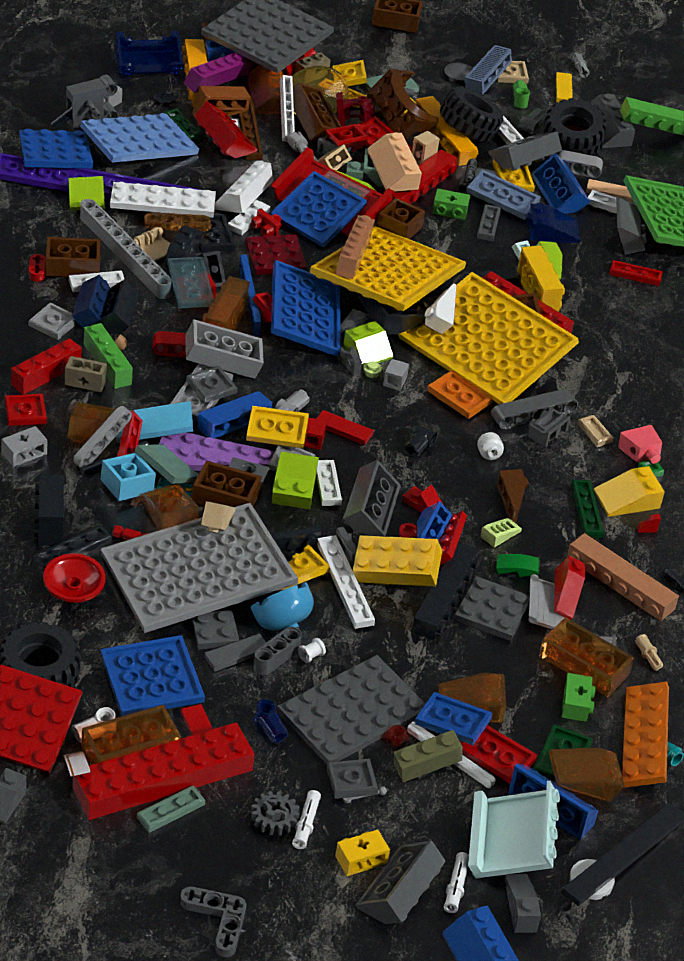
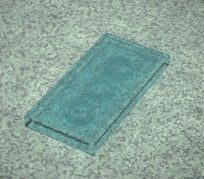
[168,257,215,308]

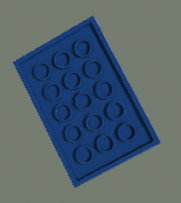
[271,260,340,356]

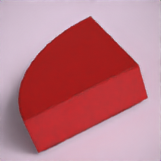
[637,514,661,533]

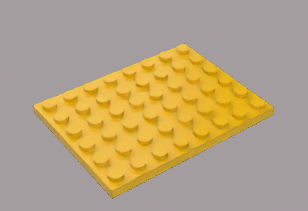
[310,226,466,311]
[398,272,579,404]

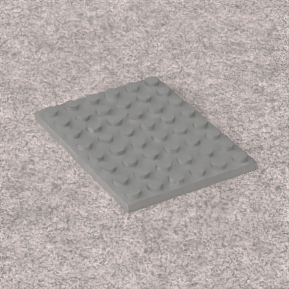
[101,503,298,633]

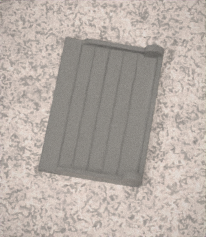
[529,574,567,633]

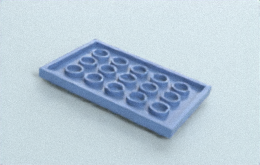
[80,113,199,162]

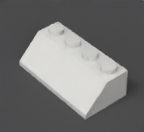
[214,161,273,213]

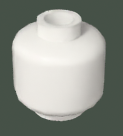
[477,432,504,460]

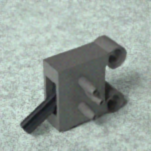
[50,75,118,131]

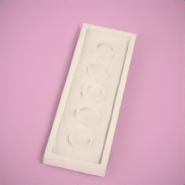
[110,182,216,217]

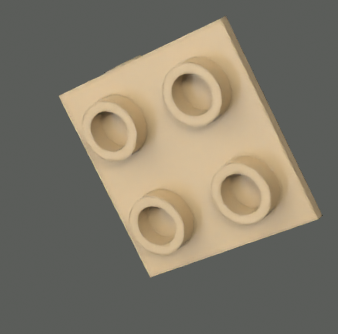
[134,227,170,262]

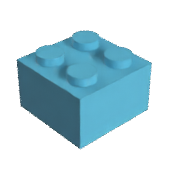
[101,453,156,501]

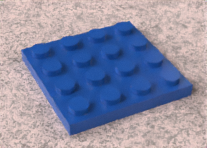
[19,129,93,169]
[271,171,367,248]
[100,635,205,717]

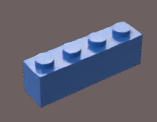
[197,391,272,439]

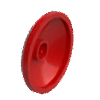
[43,553,106,603]

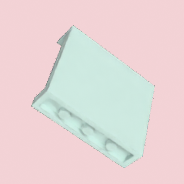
[468,781,560,878]

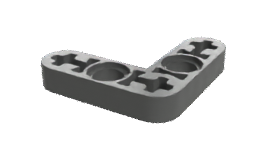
[180,887,246,957]

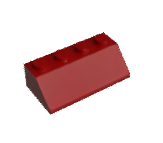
[194,101,258,158]

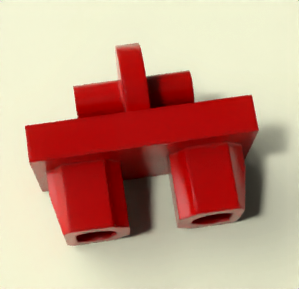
[251,208,282,236]

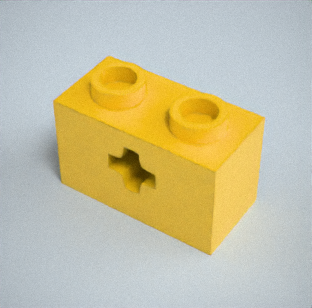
[335,830,390,876]

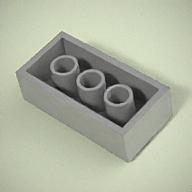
[185,319,264,379]

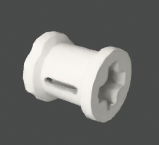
[298,638,326,663]

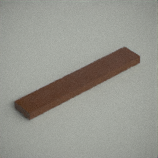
[238,99,263,160]

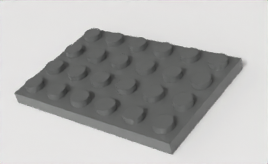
[277,655,425,765]

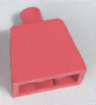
[618,425,662,464]

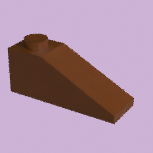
[497,469,528,524]

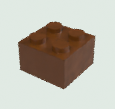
[377,198,425,239]

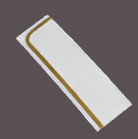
[63,751,90,776]

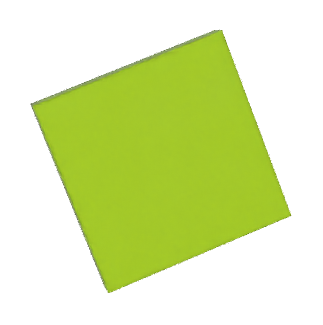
[69,176,105,211]

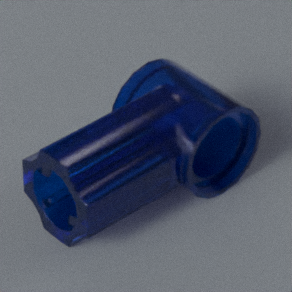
[254,699,288,744]

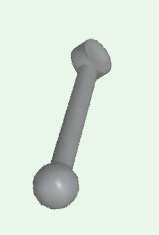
[343,787,387,803]

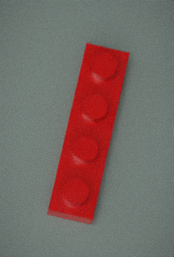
[439,511,467,566]

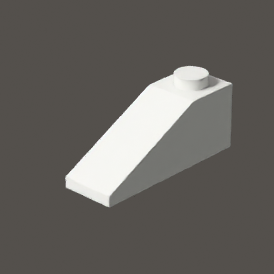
[425,284,456,334]

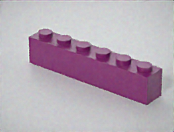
[183,53,254,93]

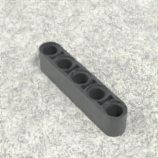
[491,389,578,429]

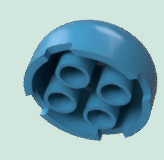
[250,582,314,631]

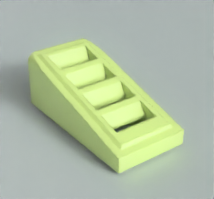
[480,518,522,548]

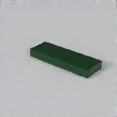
[163,108,203,141]

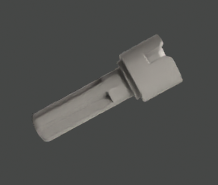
[287,132,317,161]

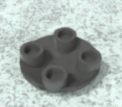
[444,63,473,82]

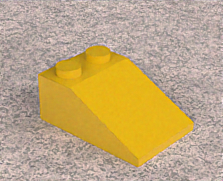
[593,466,664,517]

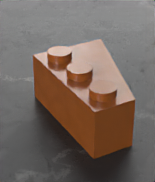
[192,86,251,122]

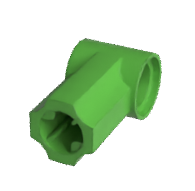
[512,80,530,109]

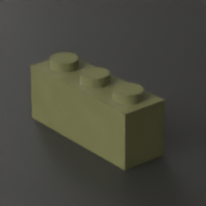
[394,730,462,783]

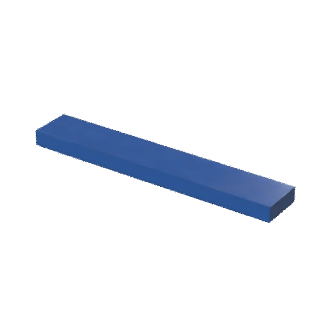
[239,255,261,336]

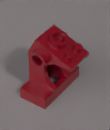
[336,92,375,126]

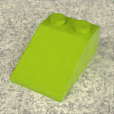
[272,452,319,509]

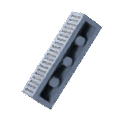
[464,45,512,95]

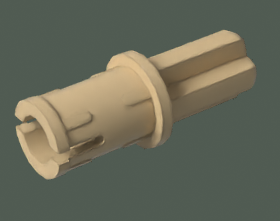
[635,634,663,671]

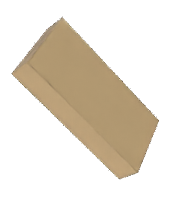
[577,415,614,447]

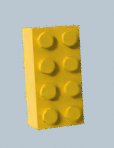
[517,246,565,312]
[353,536,442,586]

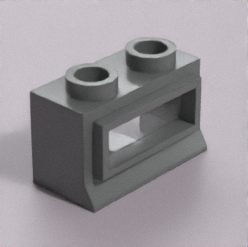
[528,408,570,448]

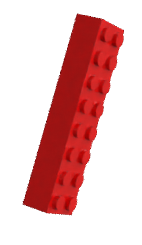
[72,722,255,820]

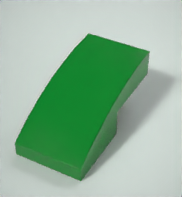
[496,554,540,577]

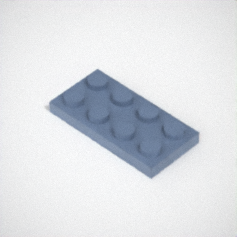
[466,169,541,220]

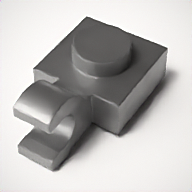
[340,346,362,377]

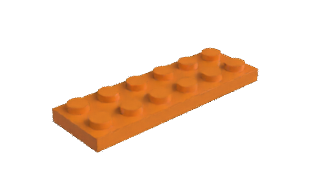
[622,682,669,788]

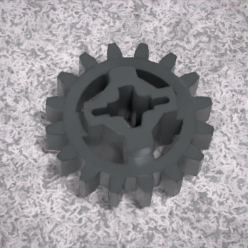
[251,791,300,835]

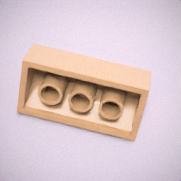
[367,133,422,191]

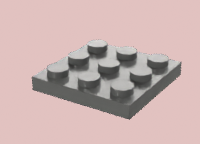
[454,576,530,641]

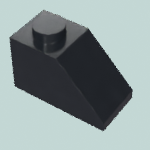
[197,250,226,287]

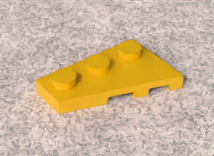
[277,544,330,592]

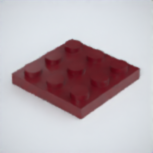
[245,234,307,275]

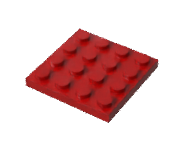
[0,664,82,774]

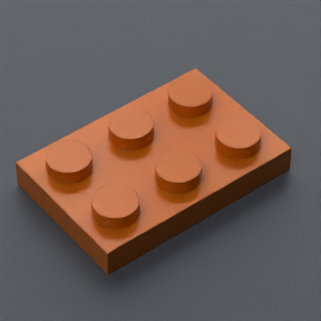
[427,370,493,419]

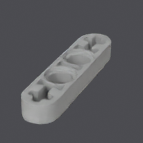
[73,406,132,468]

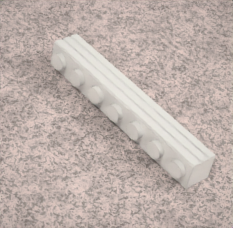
[280,75,295,142]

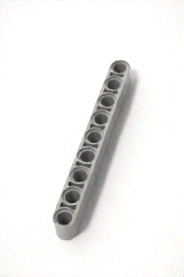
[80,199,171,299]

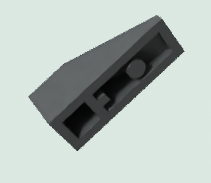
[504,874,541,933]

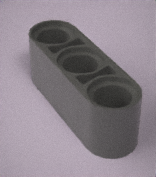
[253,627,302,676]

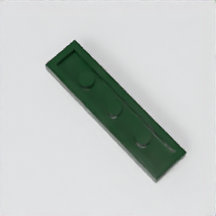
[571,480,604,538]

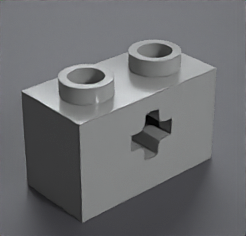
[1,426,47,467]

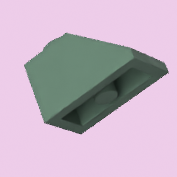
[346,161,364,181]

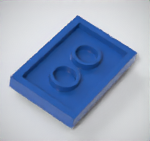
[415,692,492,745]

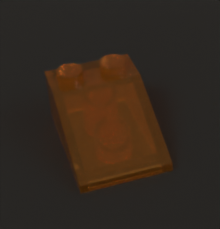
[67,402,115,446]
[141,484,200,531]
[438,673,506,723]
[549,748,625,802]

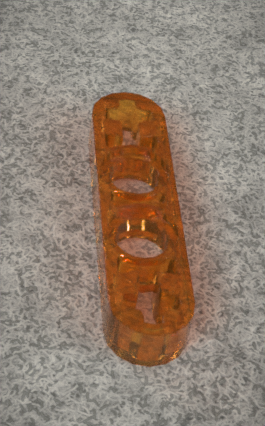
[144,212,211,232]

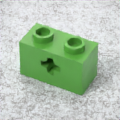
[432,189,470,220]
[562,673,595,722]

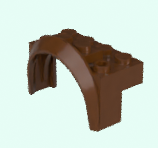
[370,69,439,140]

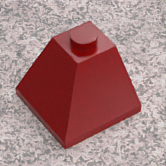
[325,124,368,151]

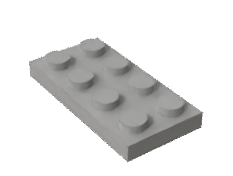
[170,363,233,422]

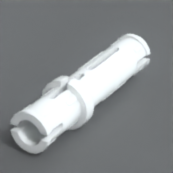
[292,790,321,849]
[444,852,469,913]

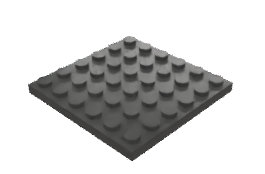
[201,0,334,73]

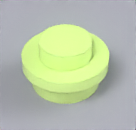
[363,361,382,378]

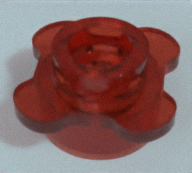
[384,725,410,747]

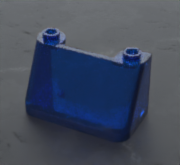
[114,31,183,75]

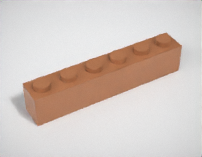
[336,215,375,279]
[567,533,679,621]

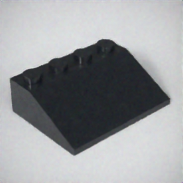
[357,293,429,336]

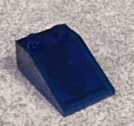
[527,203,581,243]

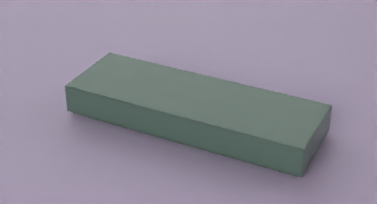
[137,785,205,833]

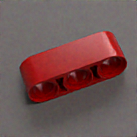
[152,331,186,358]

